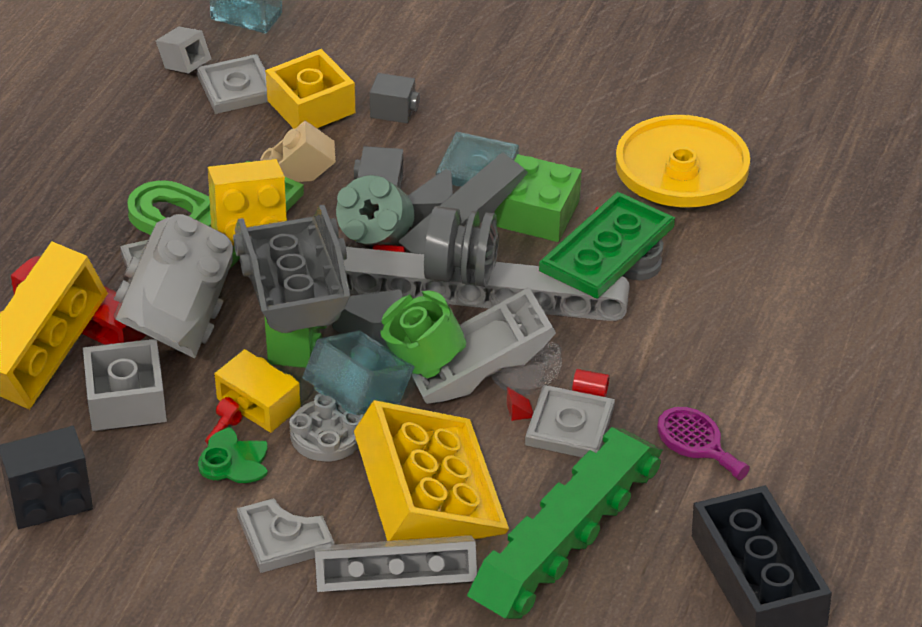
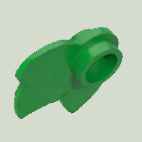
[198,427,268,483]

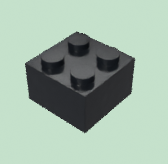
[0,425,93,530]

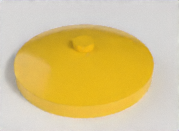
[616,115,750,207]

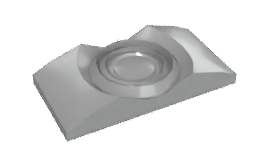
[411,287,556,404]

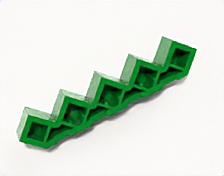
[467,427,663,619]

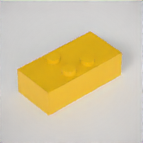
[0,241,108,410]

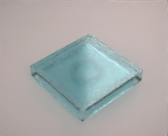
[436,132,519,187]

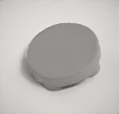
[289,393,364,462]

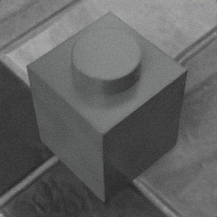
[370,73,420,123]

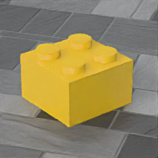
[265,49,356,129]
[208,159,287,246]

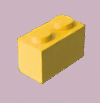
[214,349,301,433]

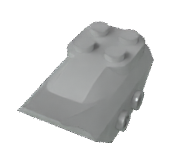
[114,214,233,358]

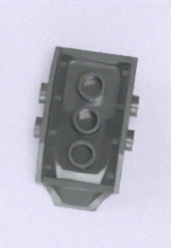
[233,205,350,333]

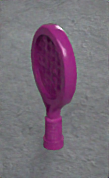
[657,407,750,480]

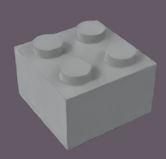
[83,339,167,431]

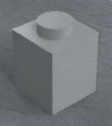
[155,26,211,73]

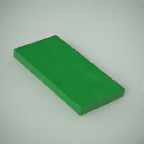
[539,191,675,299]

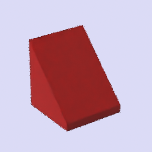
[507,387,533,421]

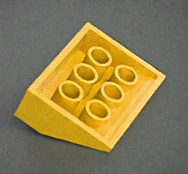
[354,400,509,541]

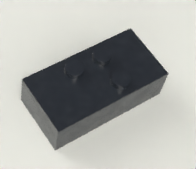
[691,485,832,627]

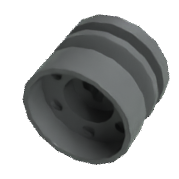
[424,206,499,287]

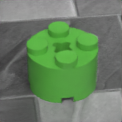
[380,290,467,378]

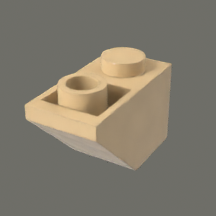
[260,121,336,182]

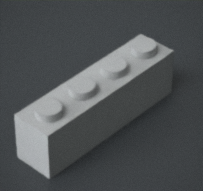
[314,535,477,592]

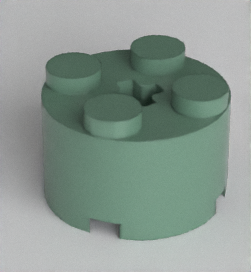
[336,175,414,249]

